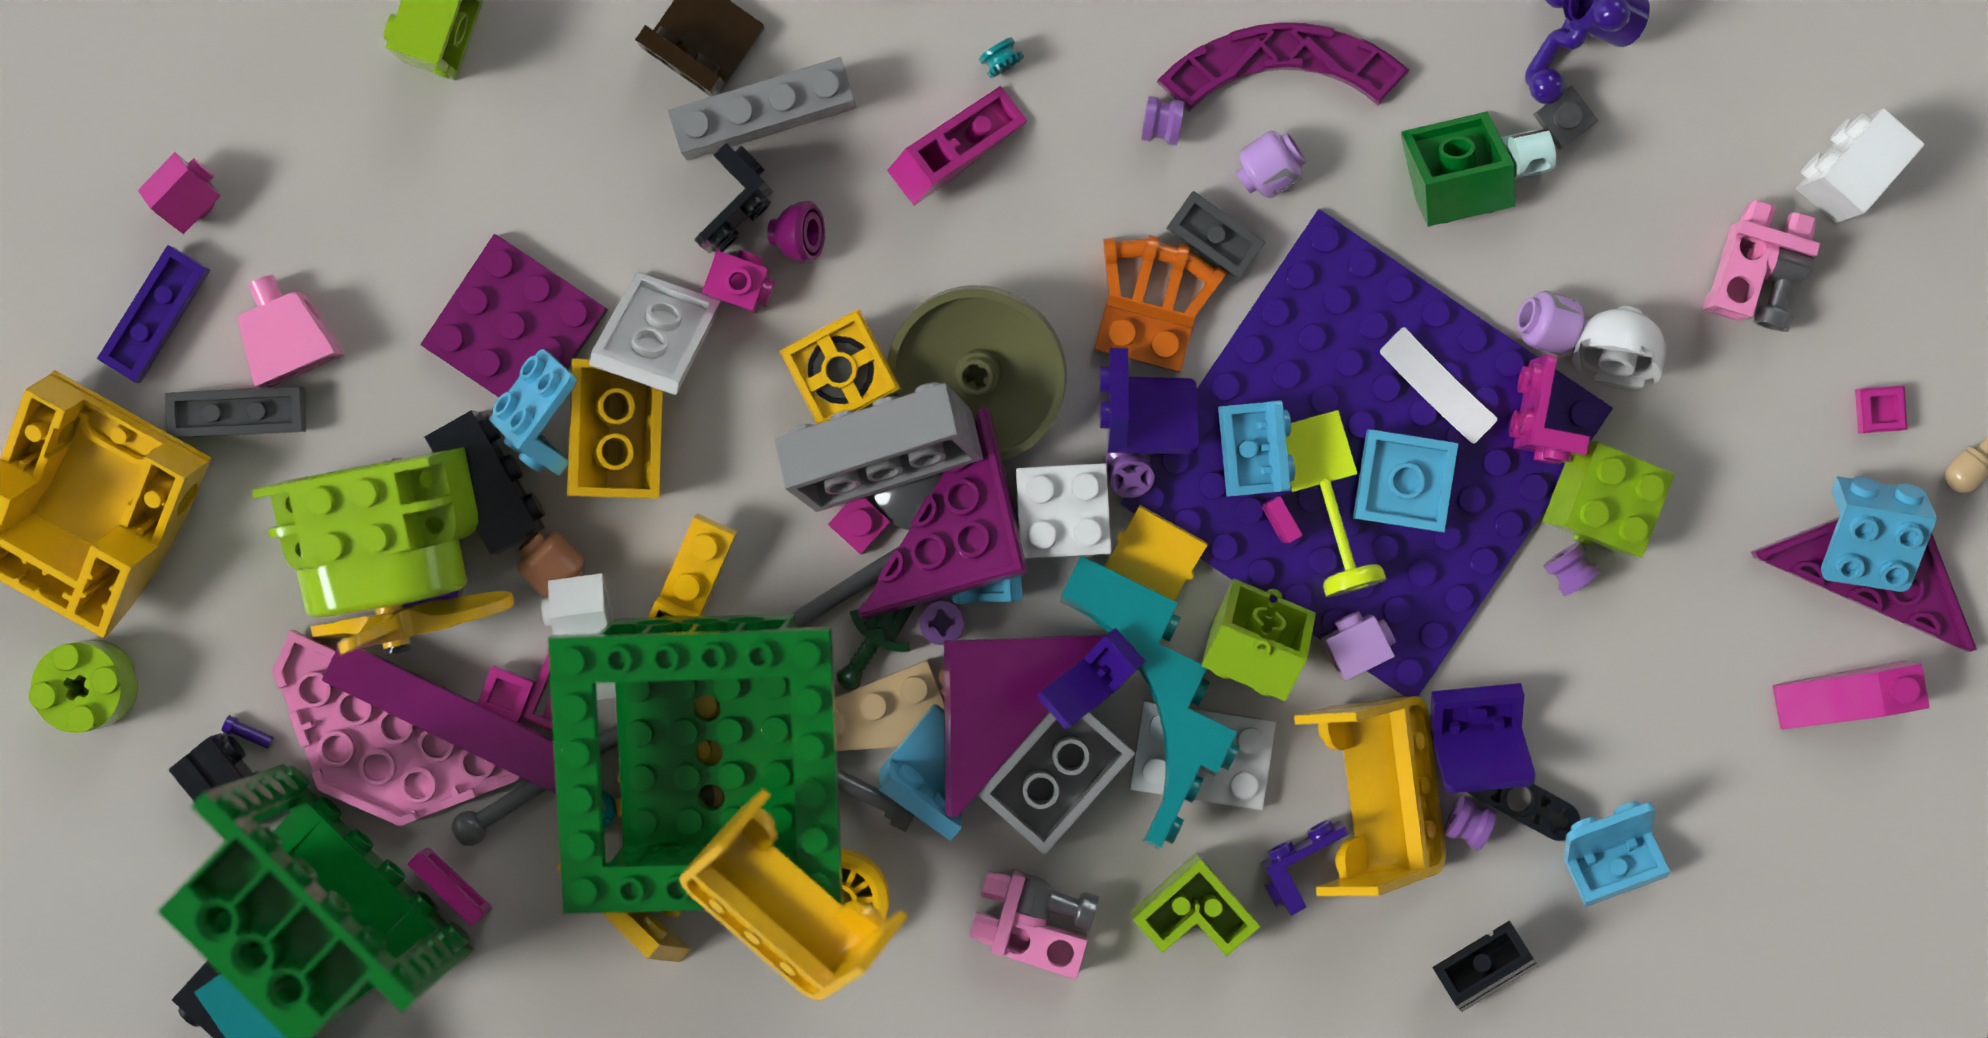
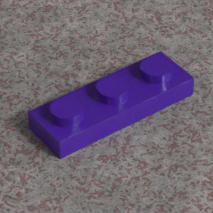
[97,245,211,383]

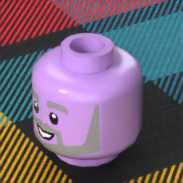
[1236,131,1306,198]
[1517,291,1587,355]

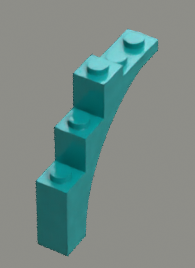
[1060,556,1240,849]

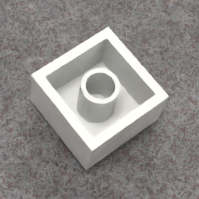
[1795,108,1925,223]
[1015,463,1111,558]

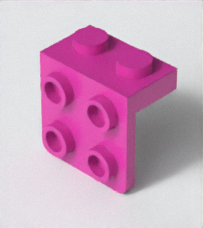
[1509,354,1589,464]

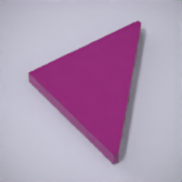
[858,407,1028,619]
[1751,517,1977,652]
[944,634,1105,817]

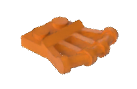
[1094,235,1228,373]

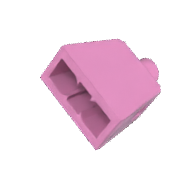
[238,275,345,388]

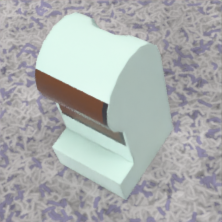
[1501,129,1556,181]

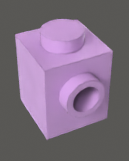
[1320,611,1396,681]

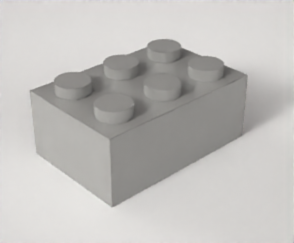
[977,711,1135,855]

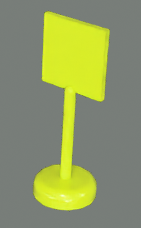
[1286,410,1387,597]

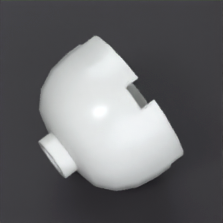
[1571,306,1666,389]

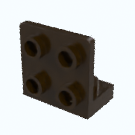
[635,0,764,97]

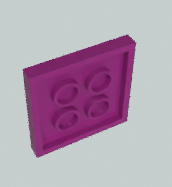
[420,234,608,397]

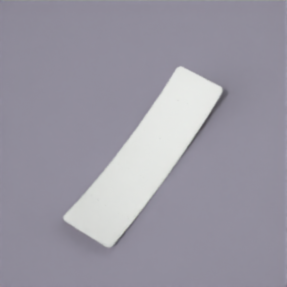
[1380,327,1497,444]

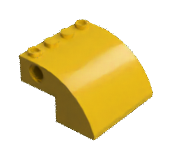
[0,370,212,638]

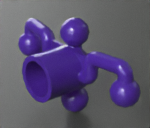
[1525,0,1650,104]

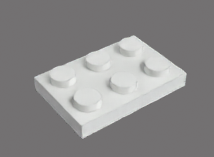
[589,271,721,395]
[1129,700,1276,810]

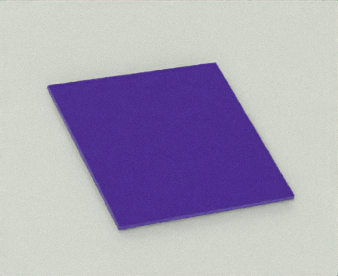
[1119,209,1613,697]

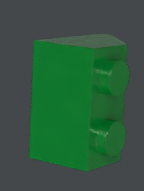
[1401,111,1515,227]

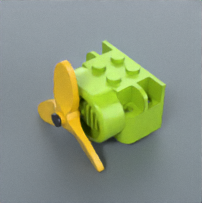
[251,447,515,655]

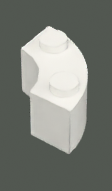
[541,573,616,700]

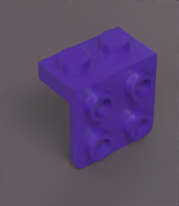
[1099,348,1199,454]
[1430,683,1536,793]

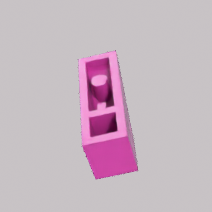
[887,86,1027,206]
[1772,661,1930,729]

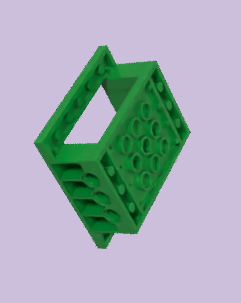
[548,613,843,914]
[157,764,474,1038]

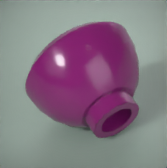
[767,201,825,264]

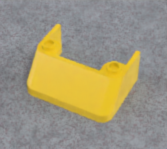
[1294,696,1446,896]
[680,788,908,1001]

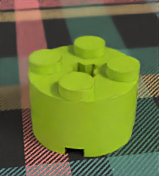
[28,640,138,733]

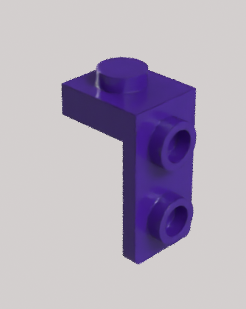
[1038,628,1146,729]
[1261,819,1349,916]

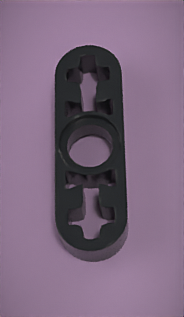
[1467,784,1580,841]

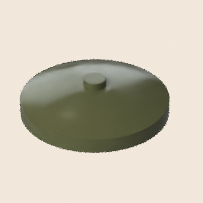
[887,285,1067,461]

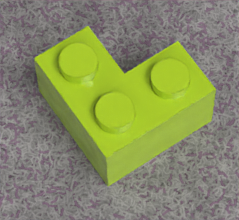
[1130,853,1260,957]

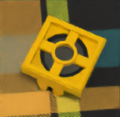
[779,309,902,424]

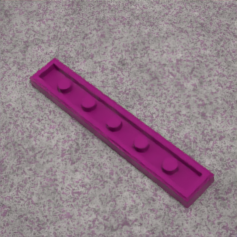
[321,639,556,794]

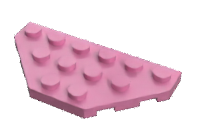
[272,630,522,826]

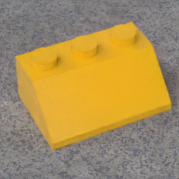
[567,358,663,499]

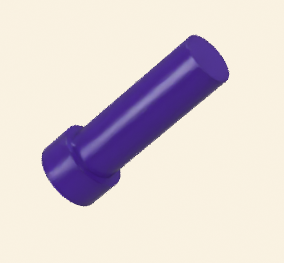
[221,715,274,749]

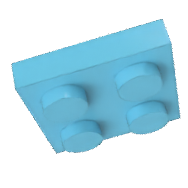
[1353,429,1458,532]

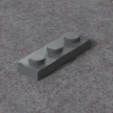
[165,387,306,438]

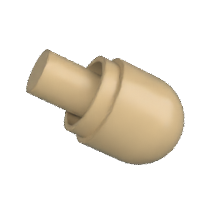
[1945,436,1988,493]

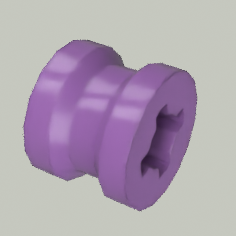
[1141,96,1184,146]
[1105,452,1155,498]
[1543,541,1601,596]
[920,599,965,645]
[1444,795,1497,851]

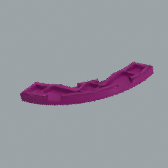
[1157,23,1410,112]

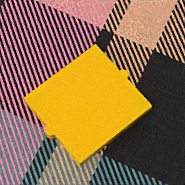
[1104,505,1208,601]

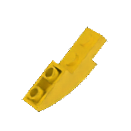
[648,513,738,618]

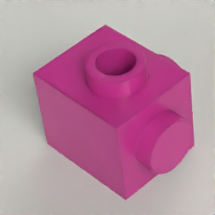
[138,152,221,235]
[702,250,775,314]

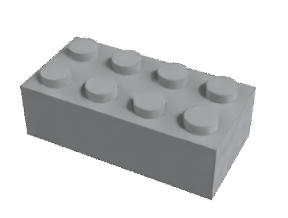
[775,382,983,512]

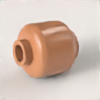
[517,531,585,597]

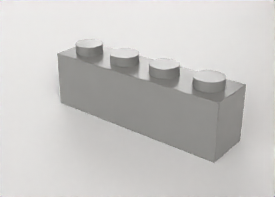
[668,57,857,160]

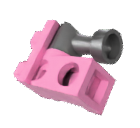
[1702,200,1821,332]
[969,869,1099,979]

